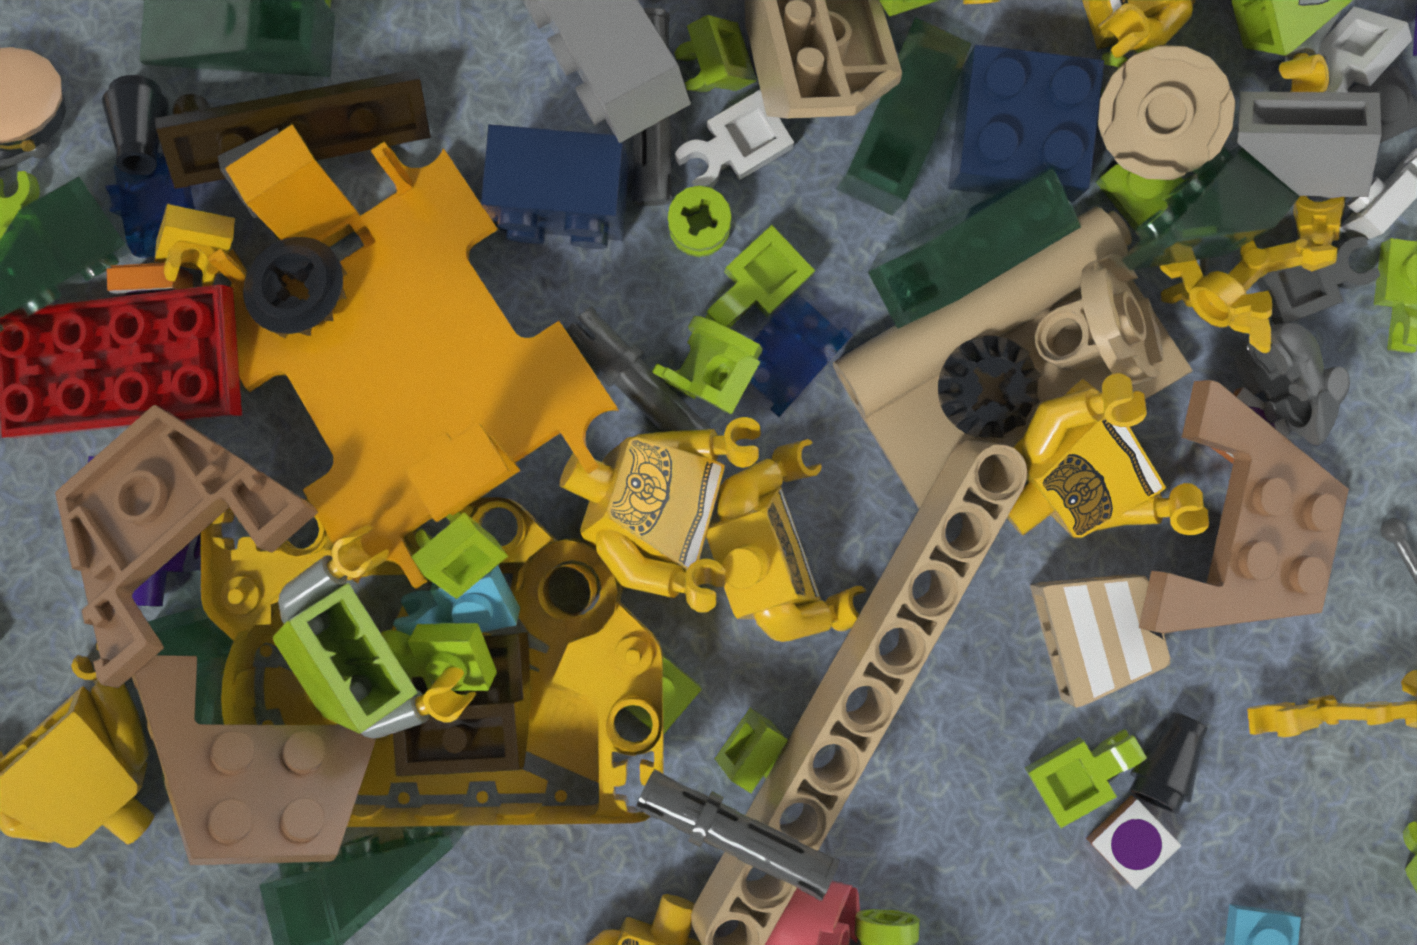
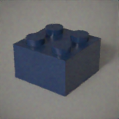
[948,44,1104,204]
[481,124,629,249]

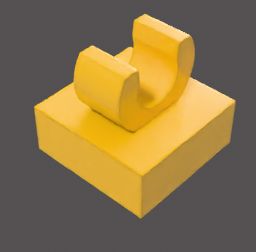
[154,204,235,287]

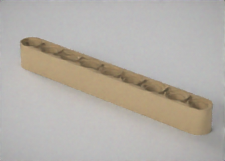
[691,440,1027,945]

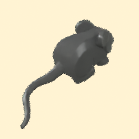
[1198,233,1350,446]

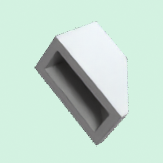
[1237,92,1382,198]

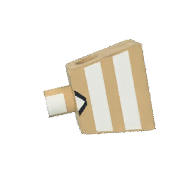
[1030,574,1172,708]

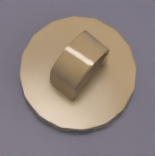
[1098,45,1235,180]
[1035,253,1163,386]

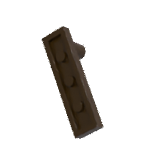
[155,69,431,189]

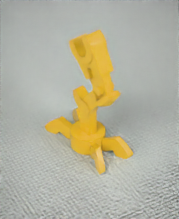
[1159,192,1345,353]
[1247,670,1417,737]

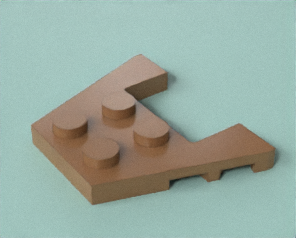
[1138,380,1349,633]
[55,405,318,688]
[132,655,376,865]

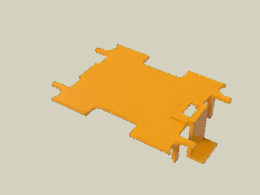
[207,125,619,589]

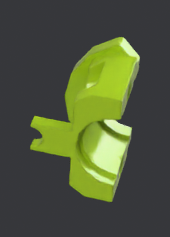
[652,315,763,414]

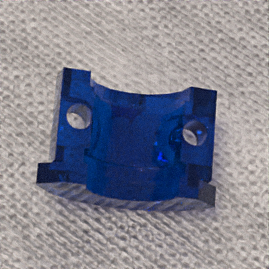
[105,152,196,259]
[749,293,853,417]

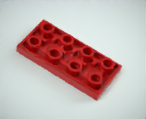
[0,285,242,438]

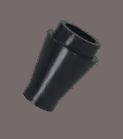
[102,75,169,175]
[1129,712,1208,814]

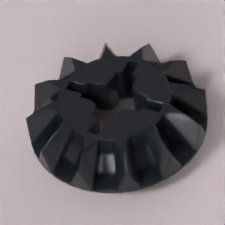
[243,237,347,338]
[938,335,1042,438]

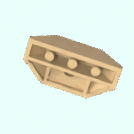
[745,0,902,118]

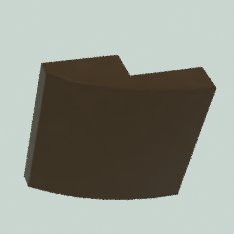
[393,632,530,776]

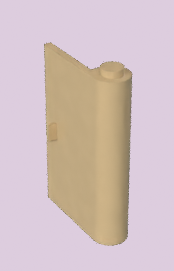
[832,206,1193,509]

